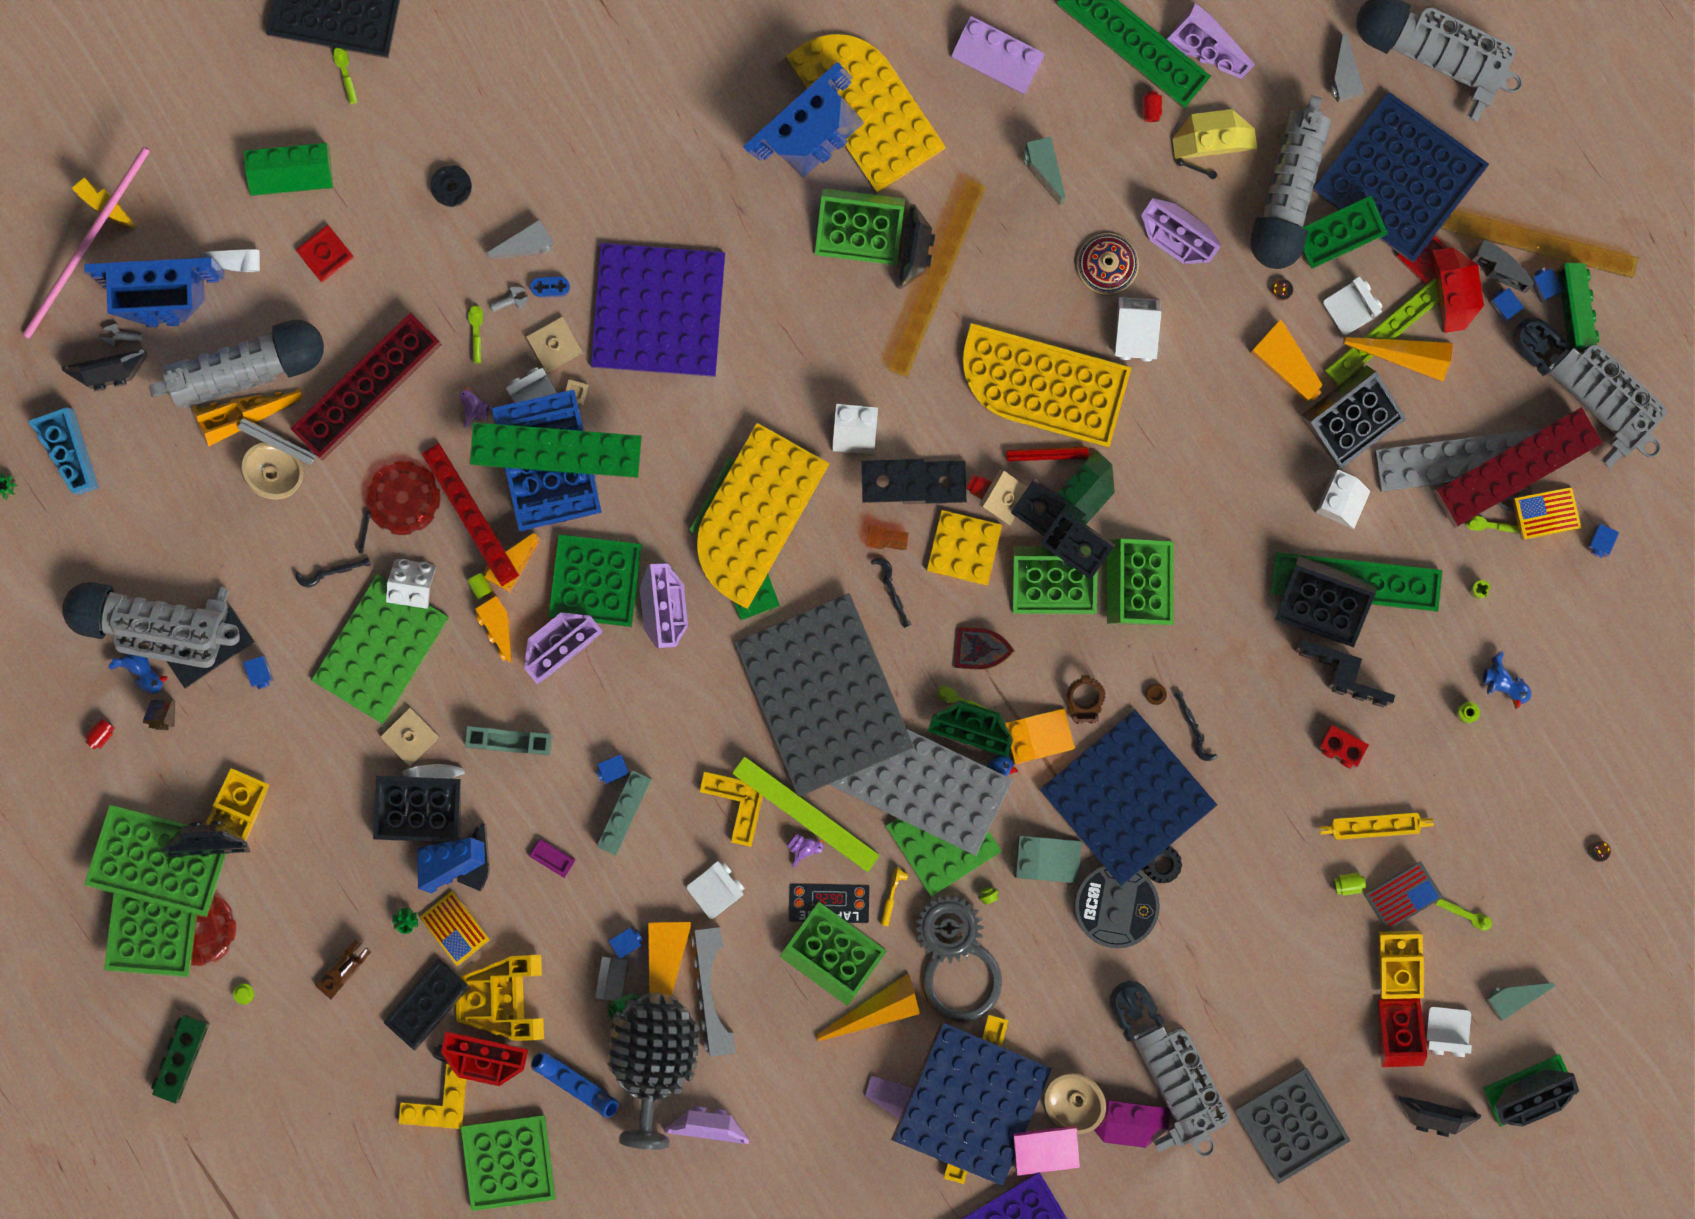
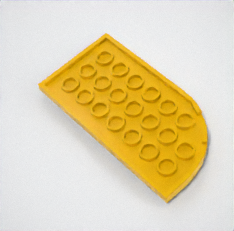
[785,34,946,193]
[963,323,1131,448]
[697,423,830,610]

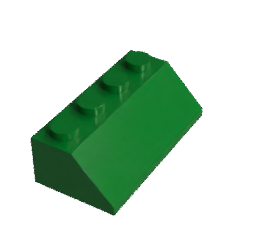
[244,143,333,196]
[1557,263,1599,350]

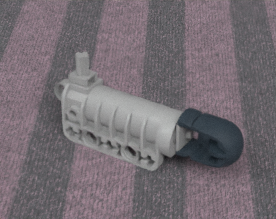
[1512,318,1667,469]
[1109,981,1230,1156]

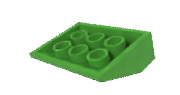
[815,188,905,265]
[1107,539,1174,625]
[1013,546,1098,614]
[779,902,887,1006]

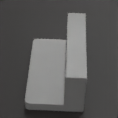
[595,956,628,1001]

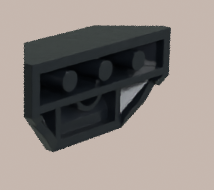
[897,204,935,289]
[62,349,148,391]
[162,821,250,857]
[1495,1069,1579,1127]
[1395,1094,1481,1137]

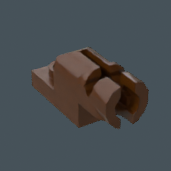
[315,939,371,1000]

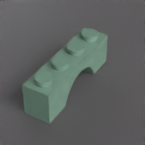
[465,726,553,756]
[597,770,652,856]

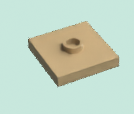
[526,317,583,373]
[979,469,1028,525]
[381,708,440,767]

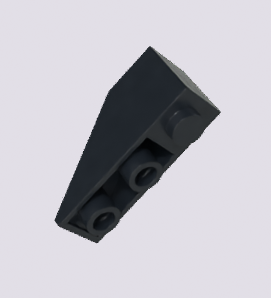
[457,823,490,891]

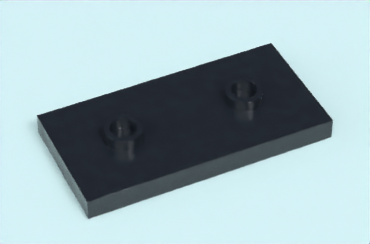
[166,607,255,689]
[384,959,470,1051]

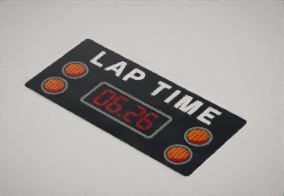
[789,884,869,923]

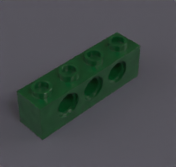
[151,1015,210,1104]

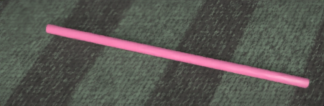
[23,146,150,338]

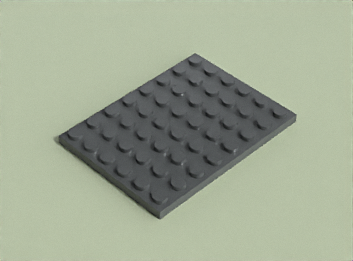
[734,593,915,797]

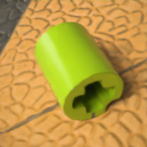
[467,573,493,600]
[1470,580,1491,599]

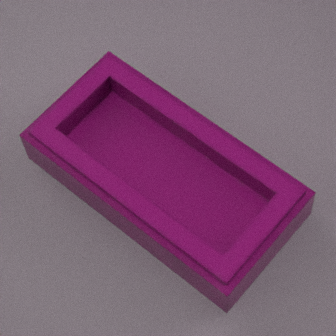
[529,838,576,878]

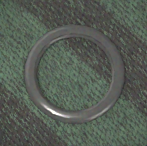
[922,942,1002,1022]

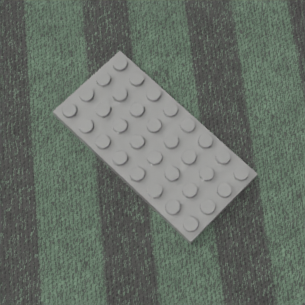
[829,729,1013,856]

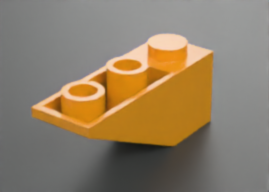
[475,596,513,663]

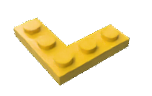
[699,772,763,847]
[399,1063,467,1129]

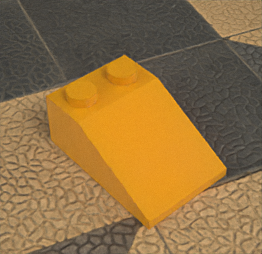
[483,533,540,593]
[1005,708,1075,765]

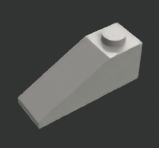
[1330,33,1364,102]
[487,220,554,259]

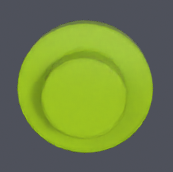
[978,886,999,905]
[233,983,254,1005]

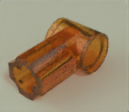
[866,526,909,550]

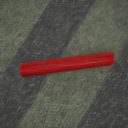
[1006,447,1089,462]

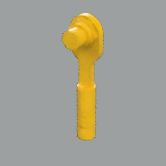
[881,867,908,926]

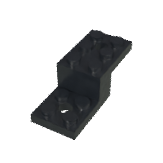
[861,459,967,505]
[1011,478,1115,580]
[1295,640,1395,708]

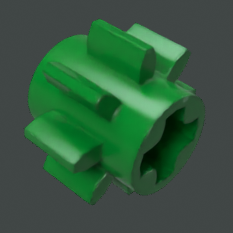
[0,473,18,500]
[392,908,418,934]

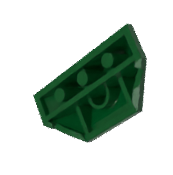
[1042,451,1115,524]
[927,700,1013,757]

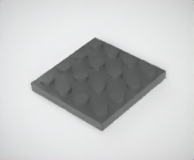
[1234,1067,1351,1184]

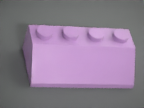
[951,16,1045,95]

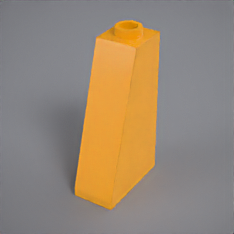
[1251,320,1322,403]
[648,922,691,996]

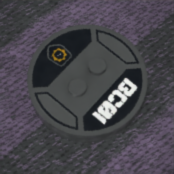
[1074,866,1160,948]

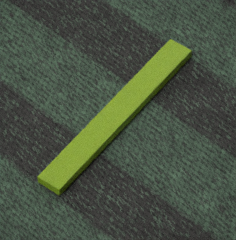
[1325,277,1439,386]
[732,756,880,872]

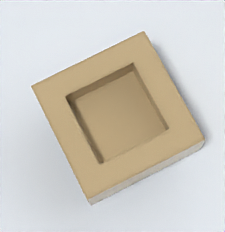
[565,380,589,406]

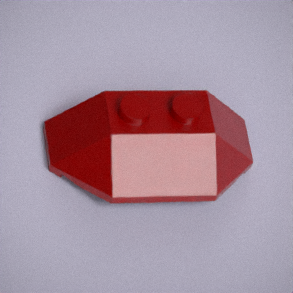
[1432,247,1484,333]
[441,1032,529,1086]

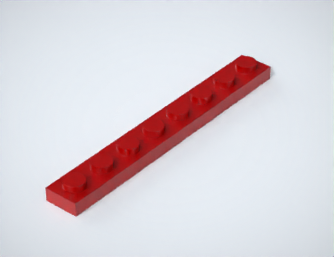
[421,443,520,586]

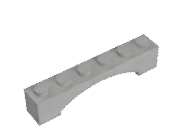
[691,927,736,1057]

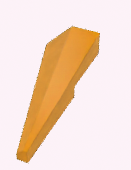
[1342,337,1453,382]
[191,388,303,447]
[816,974,920,1041]

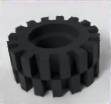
[1144,846,1182,883]

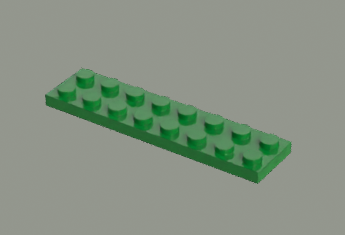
[1057,0,1211,109]
[470,423,642,478]
[1271,552,1442,612]

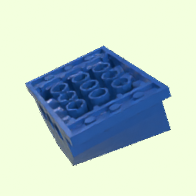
[743,62,865,178]
[84,257,225,328]
[492,390,602,532]

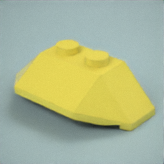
[1172,109,1257,160]

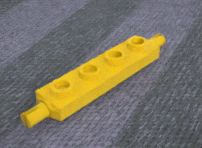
[1319,813,1434,840]

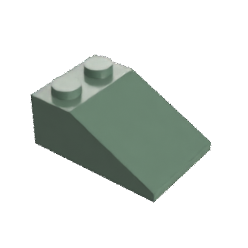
[1022,137,1066,205]
[1015,836,1082,883]

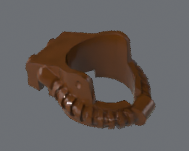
[1065,675,1106,724]

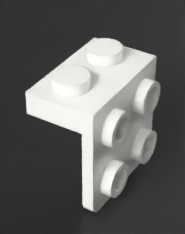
[1323,277,1382,335]
[506,367,557,403]
[386,559,436,609]
[687,861,745,919]
[1426,1007,1472,1057]

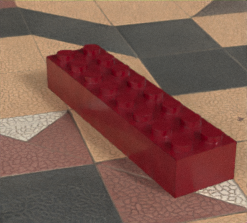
[290,312,442,461]
[1433,407,1603,528]

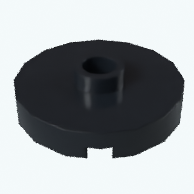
[430,165,472,207]

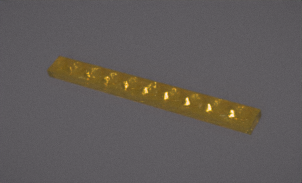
[888,179,986,378]
[1440,210,1639,279]

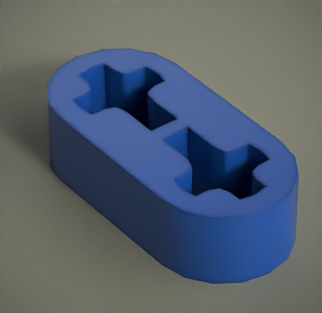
[530,277,570,298]

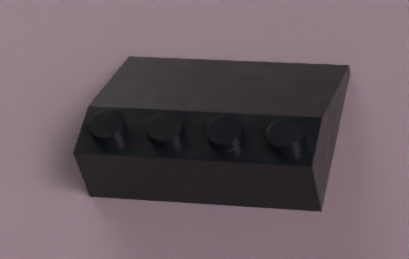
[1301,365,1406,469]
[1275,556,1377,648]
[373,776,461,843]

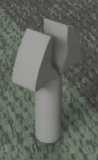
[490,287,529,312]
[102,324,143,347]

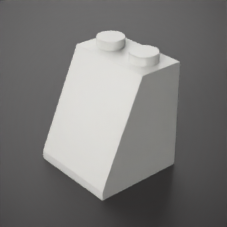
[1114,297,1161,362]
[833,404,878,455]
[1315,470,1370,530]

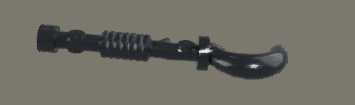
[295,557,371,588]
[871,558,911,628]
[1174,691,1218,761]

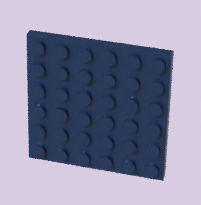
[1313,92,1489,263]
[1039,710,1218,886]
[891,1022,1052,1186]

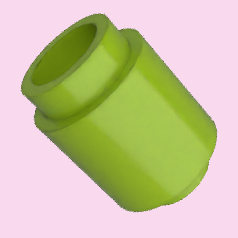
[1456,702,1480,724]
[1334,872,1366,896]

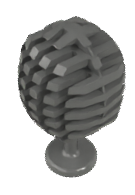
[607,992,700,1150]

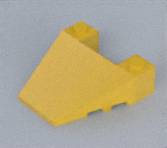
[456,955,544,1041]

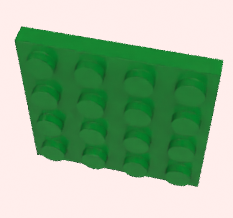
[548,534,642,627]

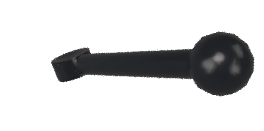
[1176,158,1217,180]
[358,510,372,554]

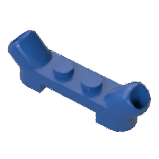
[531,1051,619,1118]

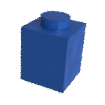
[1532,268,1563,302]
[1490,288,1524,323]
[1587,524,1619,558]
[243,656,274,689]
[596,754,630,784]
[609,927,643,959]

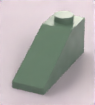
[1486,982,1555,1021]

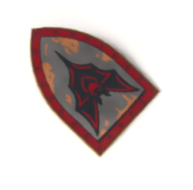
[954,626,1015,670]

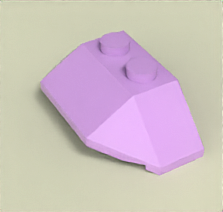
[1141,198,1222,264]
[640,563,688,648]
[524,613,603,684]
[664,1106,749,1144]

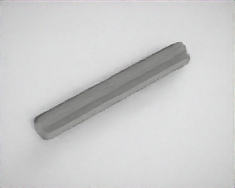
[238,418,316,465]

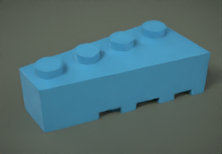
[28,408,99,495]

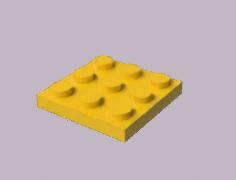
[927,510,1002,586]

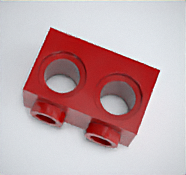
[1318,725,1369,769]

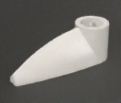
[201,250,260,272]
[402,764,465,779]

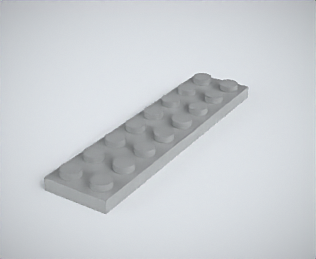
[1375,428,1541,492]

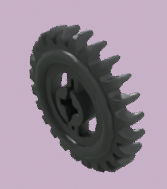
[914,894,984,964]

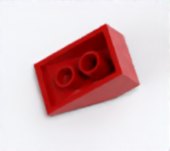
[1378,998,1428,1067]

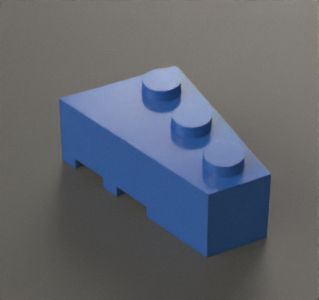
[417,838,485,894]

